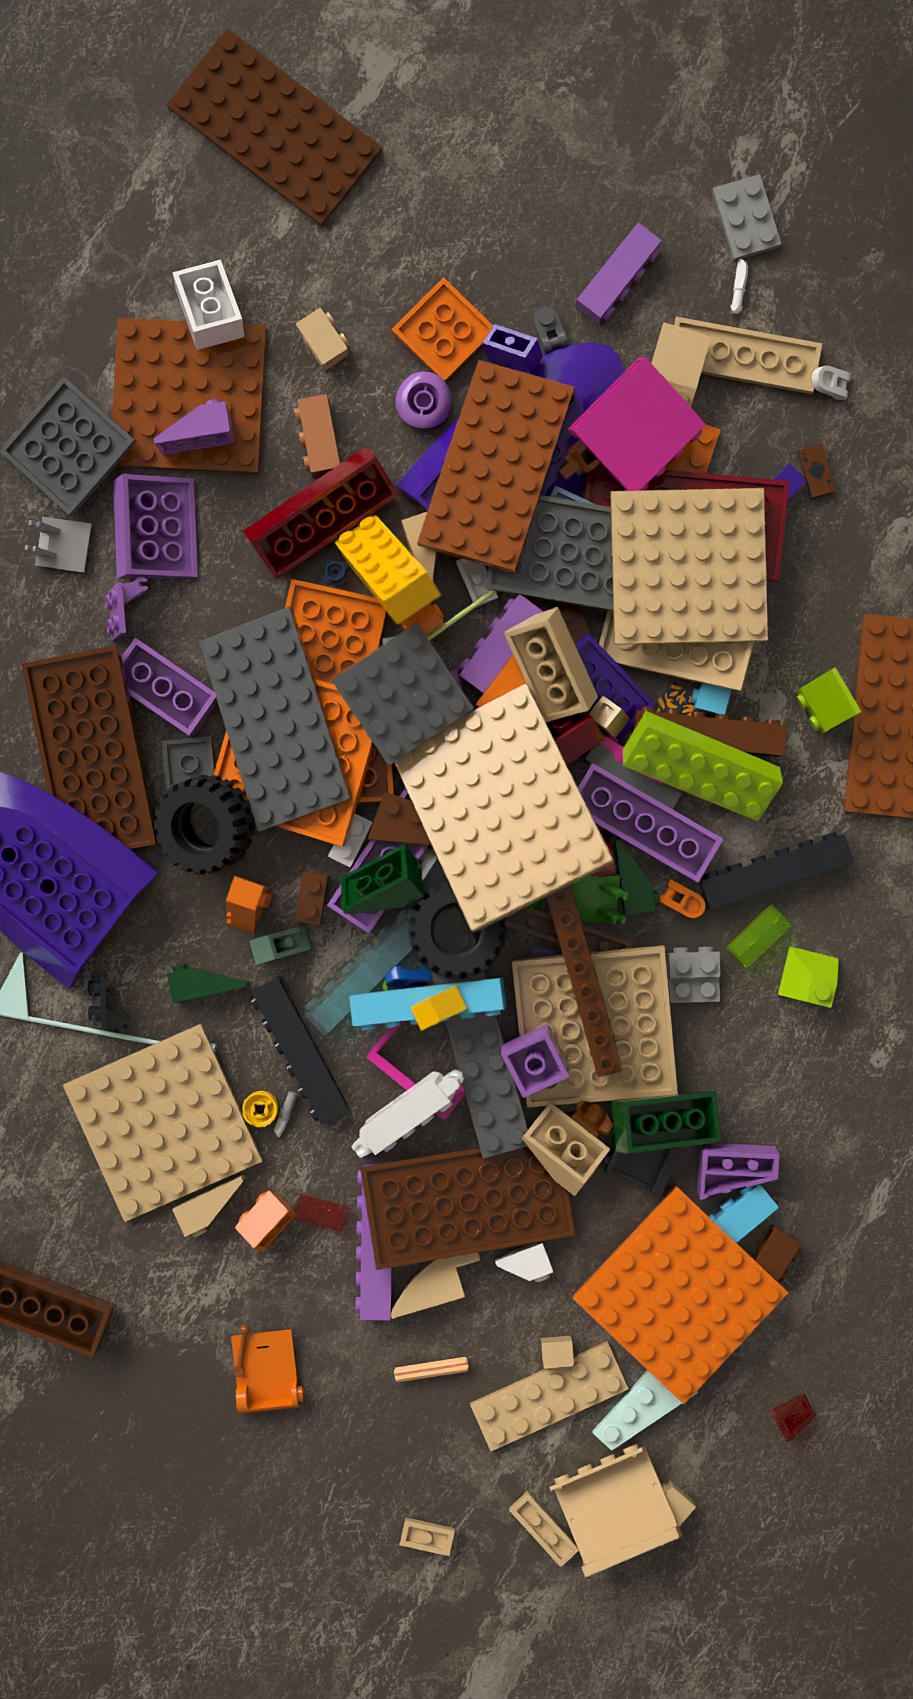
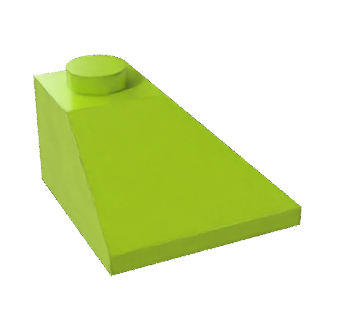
[778,946,839,1008]

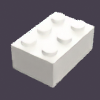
[173,260,245,350]

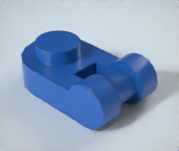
[385,966,433,989]

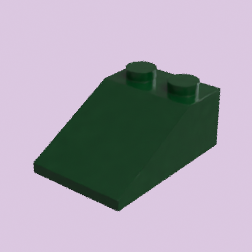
[341,844,424,914]

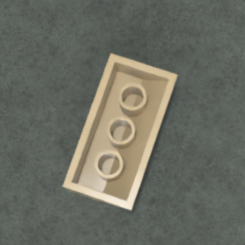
[504,608,598,722]

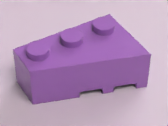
[697,1143,780,1200]

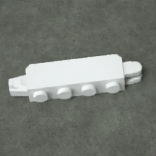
[351,1069,465,1158]

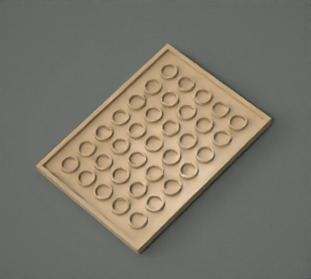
[394,684,614,932]

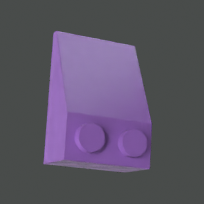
[154,399,235,455]

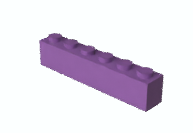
[355,1164,392,1320]

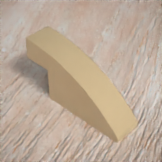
[391,1252,480,1319]

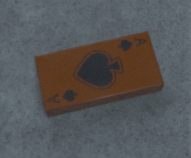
[797,444,836,499]

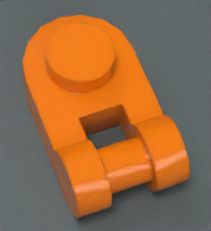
[659,879,705,918]

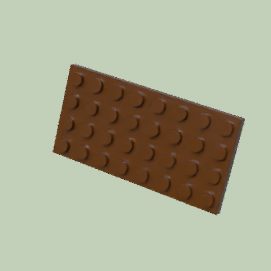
[166,28,382,227]
[21,645,158,849]
[360,1146,575,1270]

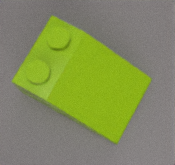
[796,667,861,734]

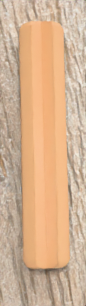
[394,1357,469,1382]

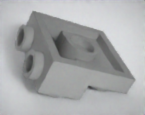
[667,947,720,1003]

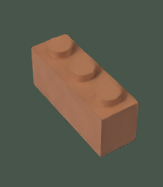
[294,394,340,478]

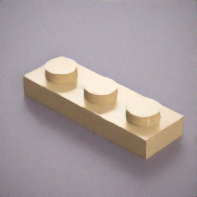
[509,1491,579,1567]

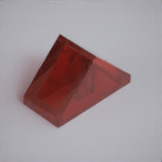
[769,1393,816,1442]

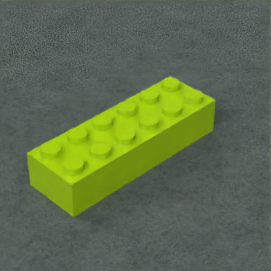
[622,711,783,821]

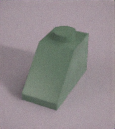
[249,925,311,965]

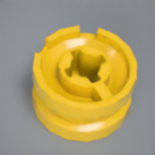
[242,1091,279,1127]

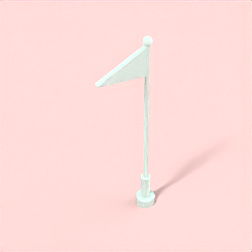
[0,952,217,1053]

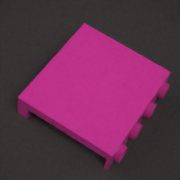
[567,357,706,491]

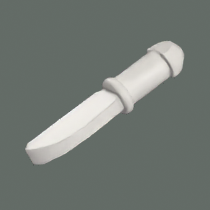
[731,258,748,314]

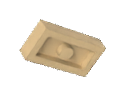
[400,1517,455,1556]

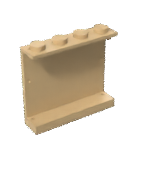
[549,1444,682,1577]

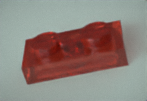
[293,1193,349,1232]

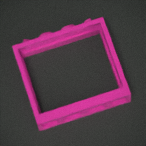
[366,985,465,1121]

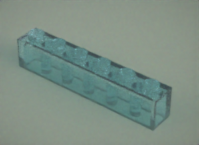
[304,908,413,1036]

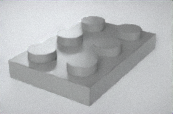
[712,174,781,261]

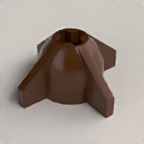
[565,1100,614,1139]

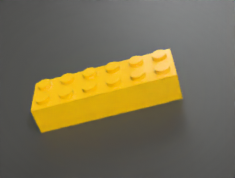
[334,514,441,624]

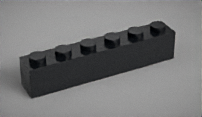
[699,831,854,910]
[250,976,350,1125]

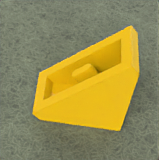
[410,985,468,1031]

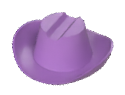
[395,371,452,428]

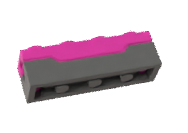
[584,733,683,809]

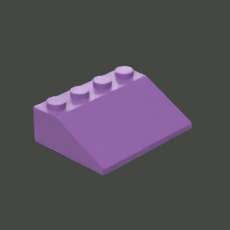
[113,474,198,580]

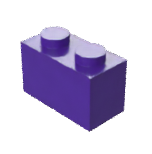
[483,324,543,375]

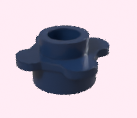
[322,559,349,586]

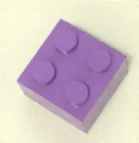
[501,1024,569,1098]

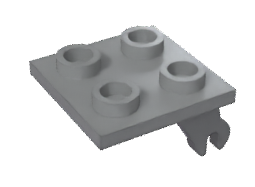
[24,517,92,573]

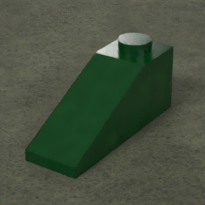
[614,839,659,915]
[167,964,249,1003]

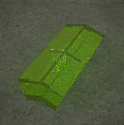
[726,904,792,969]

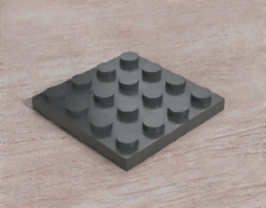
[0,376,137,517]
[331,623,474,766]

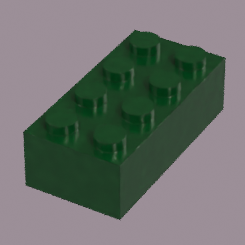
[611,1091,721,1153]

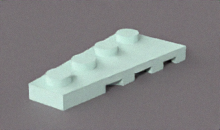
[592,1370,698,1450]

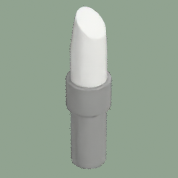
[274,1091,298,1138]

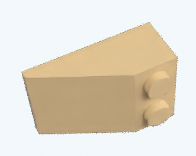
[651,322,711,407]
[401,512,438,583]
[522,1102,610,1196]

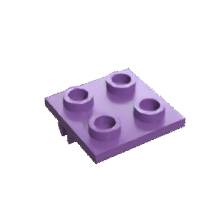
[105,577,148,641]

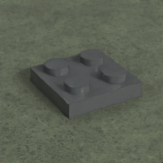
[161,736,215,791]

